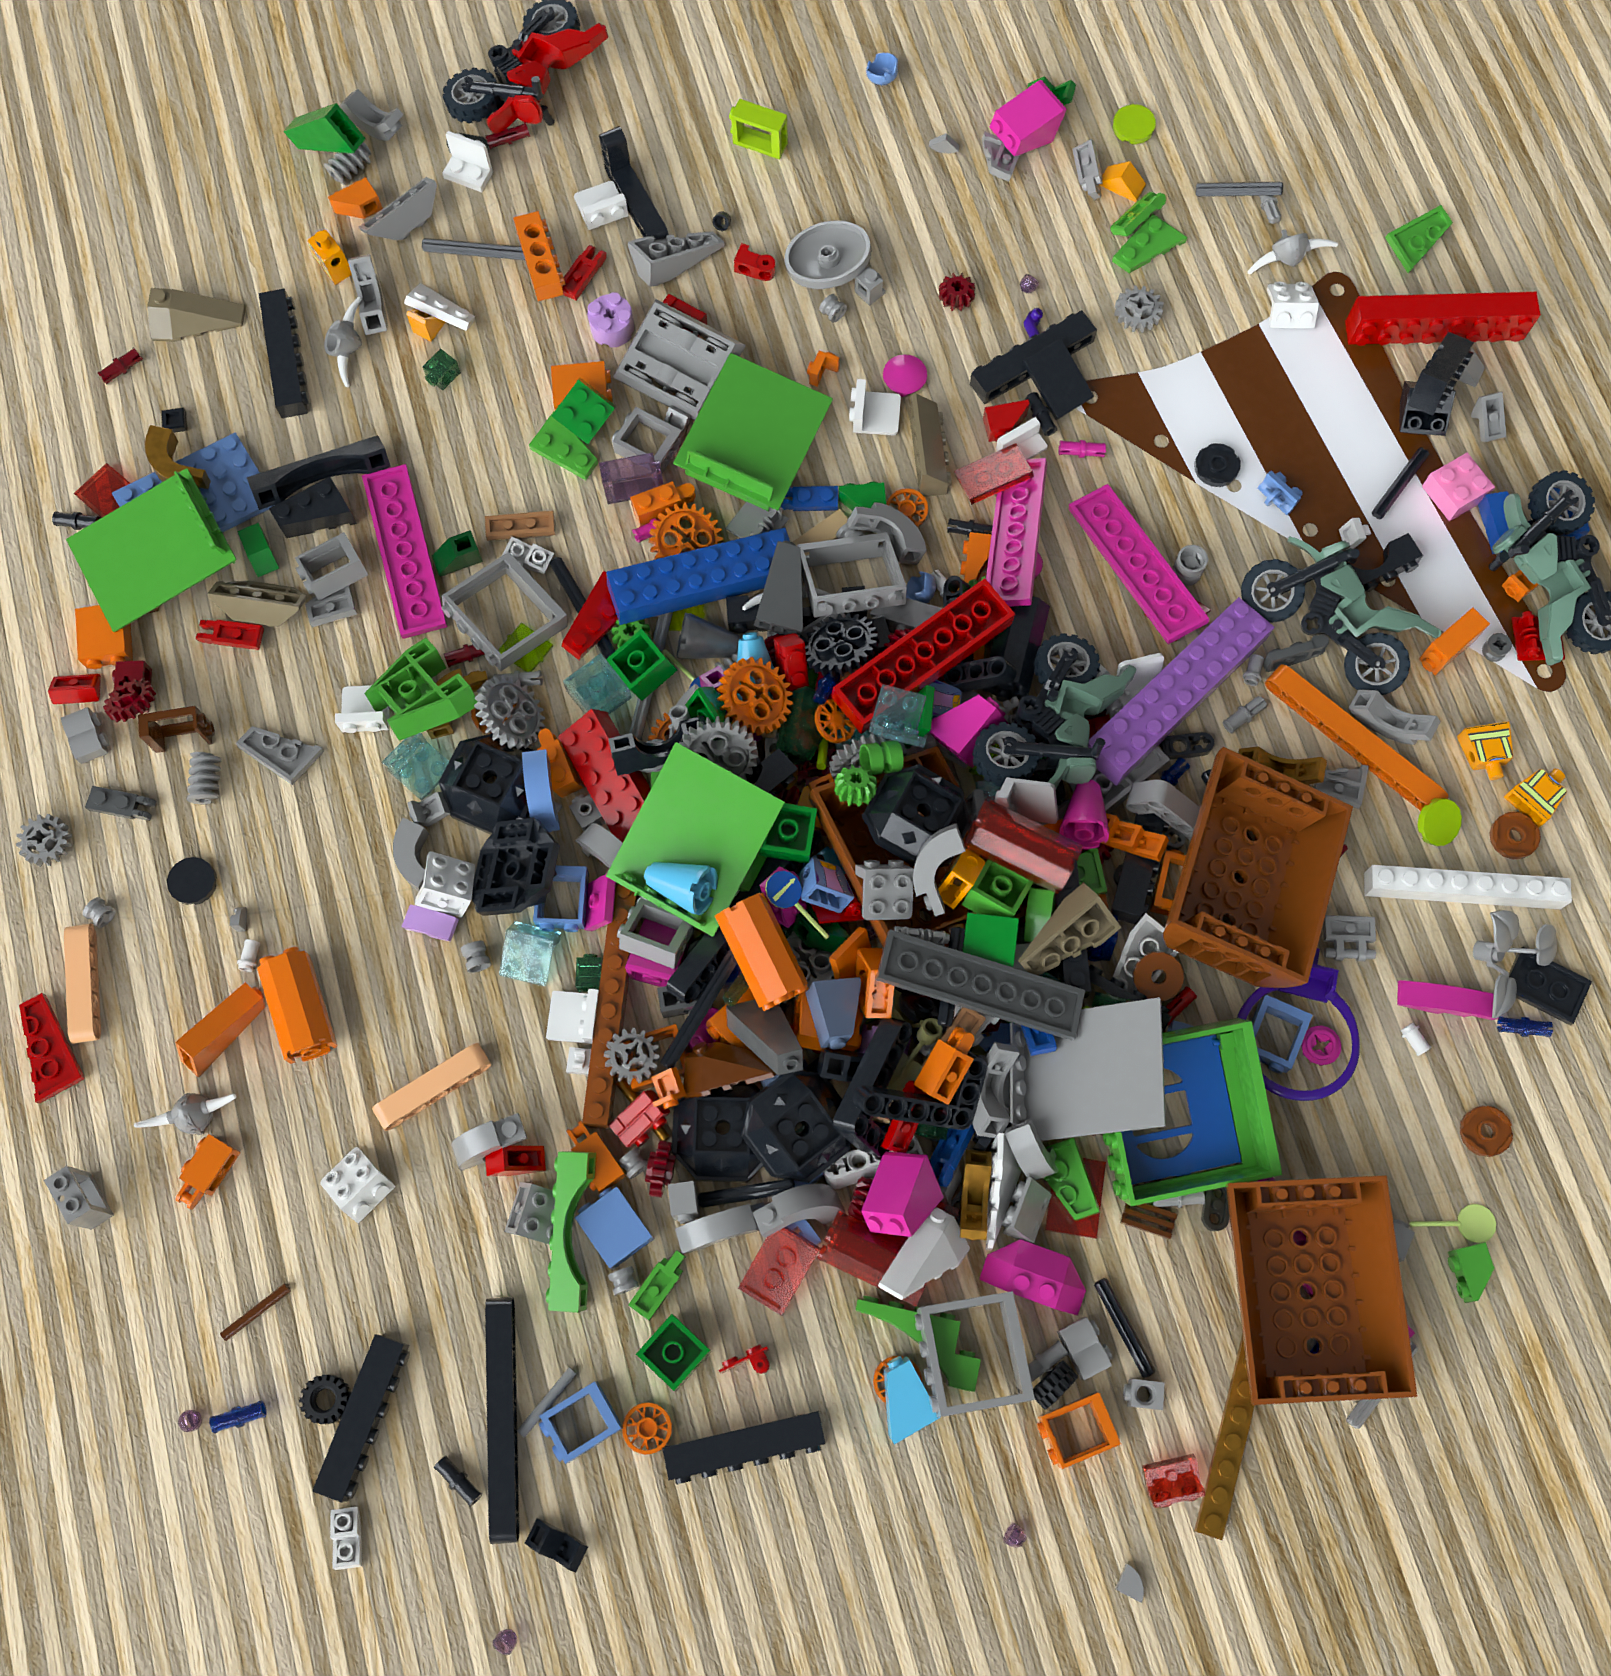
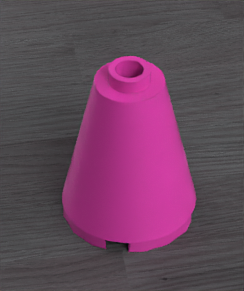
[1059,780,1109,849]

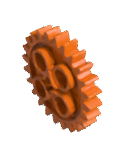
[648,502,724,560]
[717,657,793,736]

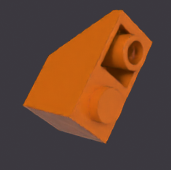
[328,177,383,219]

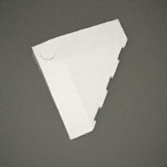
[986,1133,1021,1250]

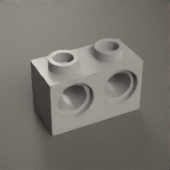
[668,1181,700,1224]

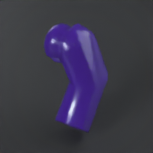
[1023,308,1043,337]

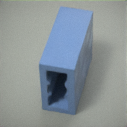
[574,1187,654,1270]

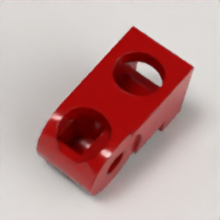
[734,243,775,281]

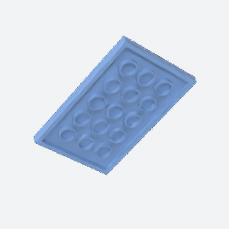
[112,432,274,533]

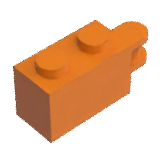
[630,481,696,527]
[537,728,583,798]
[913,1027,974,1105]
[566,1121,626,1193]
[175,1134,241,1210]

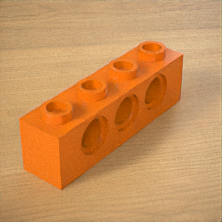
[513,211,565,302]

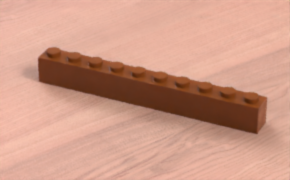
[582,882,640,1130]

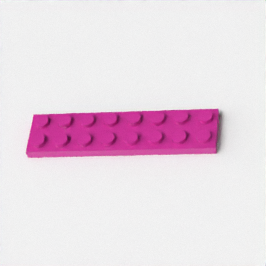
[986,458,1047,607]
[362,464,448,639]
[1068,484,1209,644]

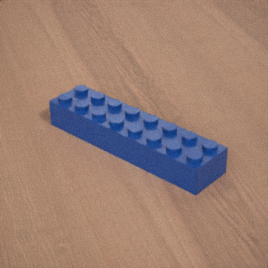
[606,528,790,625]

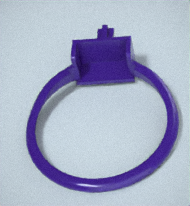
[1237,948,1360,1101]

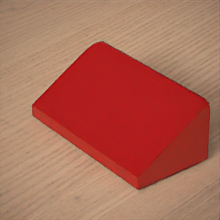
[48,674,101,705]

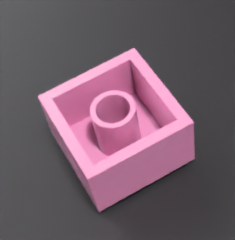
[1422,452,1495,521]

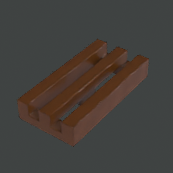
[1120,1203,1178,1239]

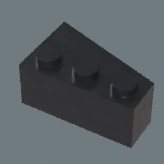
[269,477,357,539]

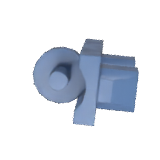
[1257,471,1303,515]

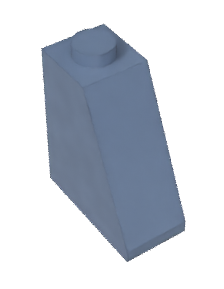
[805,977,861,1050]

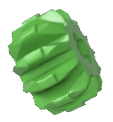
[611,619,651,649]
[834,764,877,807]

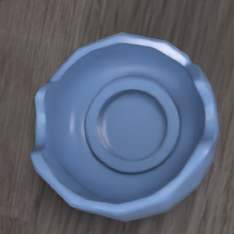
[866,53,898,85]
[906,571,936,604]

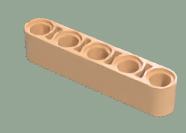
[64,923,101,1044]
[372,1043,491,1131]

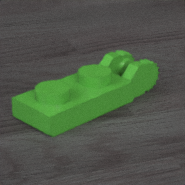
[1110,192,1167,236]

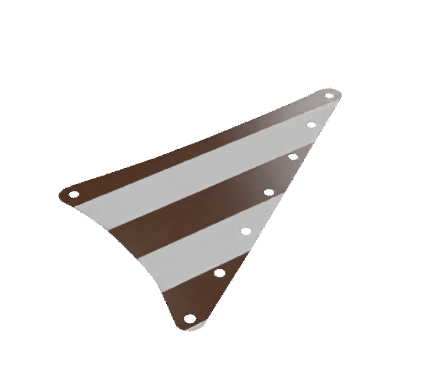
[1077,271,1566,692]

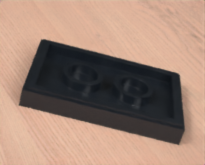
[1022,338,1095,420]
[1509,947,1592,1025]

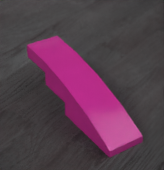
[1397,980,1499,1020]

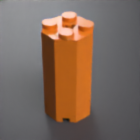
[715,892,809,1011]
[257,947,338,1064]

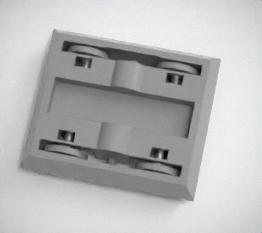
[613,299,746,420]

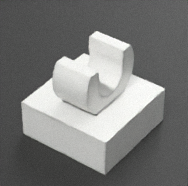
[1339,518,1371,549]
[566,1047,591,1075]

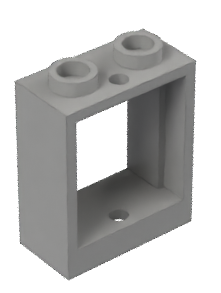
[612,407,684,476]
[295,533,368,600]
[617,898,694,969]
[44,1166,114,1230]

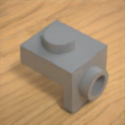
[407,792,450,827]

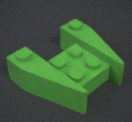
[364,638,478,741]

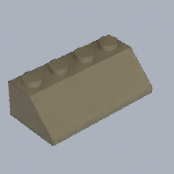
[910,393,951,497]

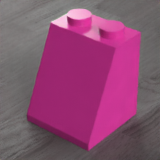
[989,80,1067,157]
[929,695,1009,768]
[625,919,694,987]
[861,1152,944,1237]

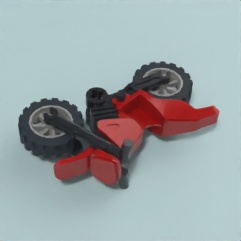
[442,0,608,134]

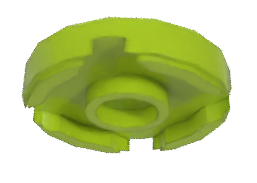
[1112,104,1156,144]
[1417,798,1462,846]

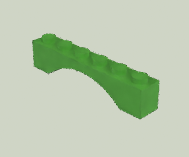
[546,1151,596,1313]

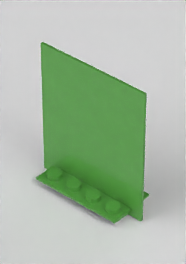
[673,353,833,511]
[66,468,237,632]
[606,742,785,936]

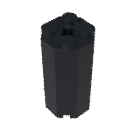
[982,596,1050,702]

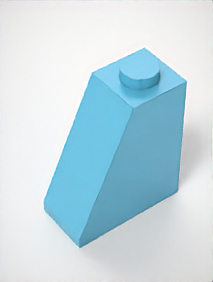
[884,1356,941,1444]

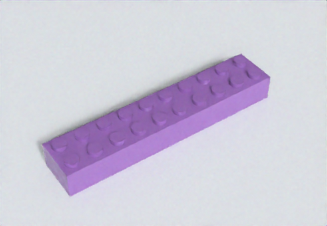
[1088,597,1275,786]

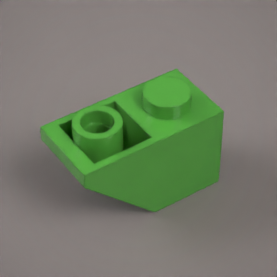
[1448,1242,1494,1303]

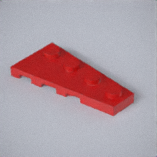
[561,570,618,660]
[19,993,85,1104]

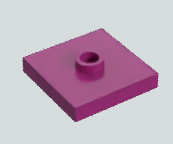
[584,874,616,931]

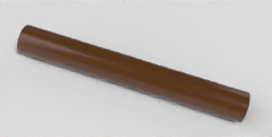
[220,1283,291,1341]

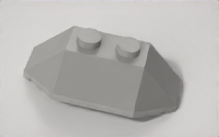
[359,177,437,241]

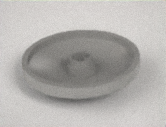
[784,221,872,289]

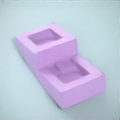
[402,904,459,942]

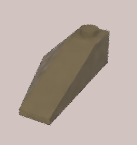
[147,288,246,342]
[1018,882,1121,975]

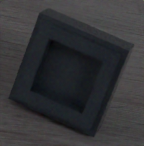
[161,408,187,433]

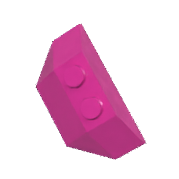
[979,1239,1086,1316]

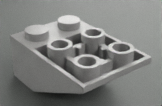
[1001,1176,1052,1243]

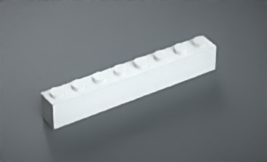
[1364,865,1572,910]

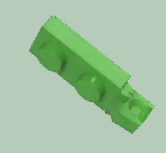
[628,1250,686,1321]

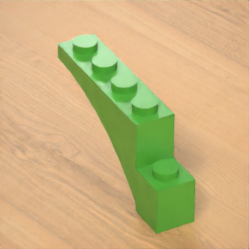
[855,1296,981,1392]

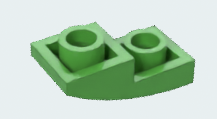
[1024,887,1056,942]

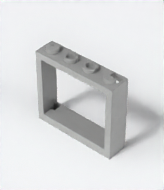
[797,532,907,617]
[441,552,567,671]
[914,1291,1035,1418]

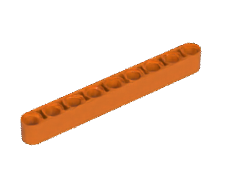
[1265,664,1449,811]

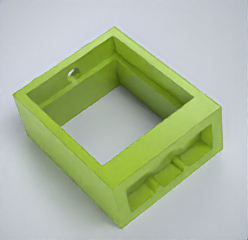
[729,98,788,160]

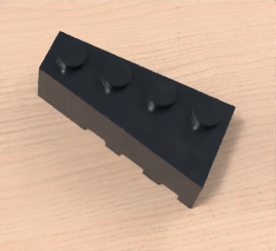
[1407,332,1474,416]

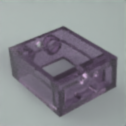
[599,452,663,504]

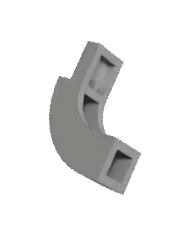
[339,89,404,141]
[348,254,388,335]
[847,502,927,565]
[1348,690,1441,745]
[393,818,429,891]
[575,823,623,869]
[913,823,966,916]
[972,1042,1020,1138]
[451,1113,528,1171]
[1005,1119,1058,1181]
[752,1184,846,1238]
[675,1202,765,1254]

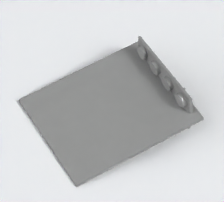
[1010,998,1166,1141]

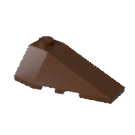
[683,1041,776,1098]

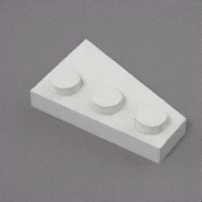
[404,283,475,331]

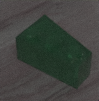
[776,686,839,765]

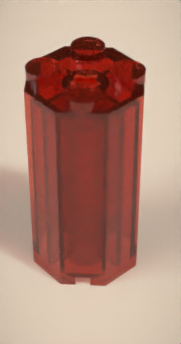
[964,800,1083,894]
[816,1211,927,1306]

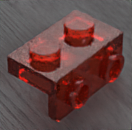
[1142,1454,1206,1508]

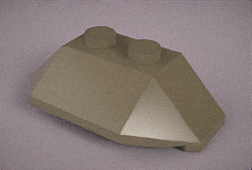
[207,581,307,627]

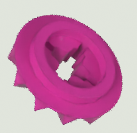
[1301,1026,1341,1066]

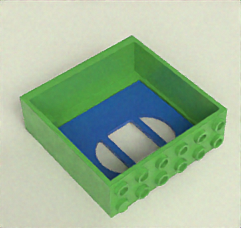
[1102,1018,1282,1206]

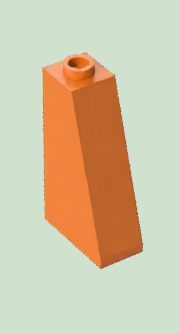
[175,983,265,1077]

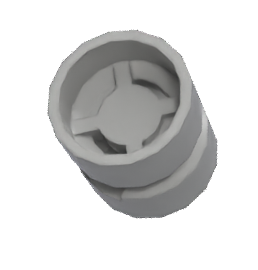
[1172,545,1208,586]

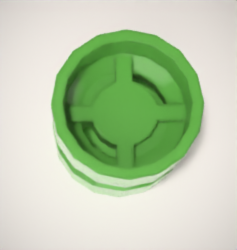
[859,740,904,775]

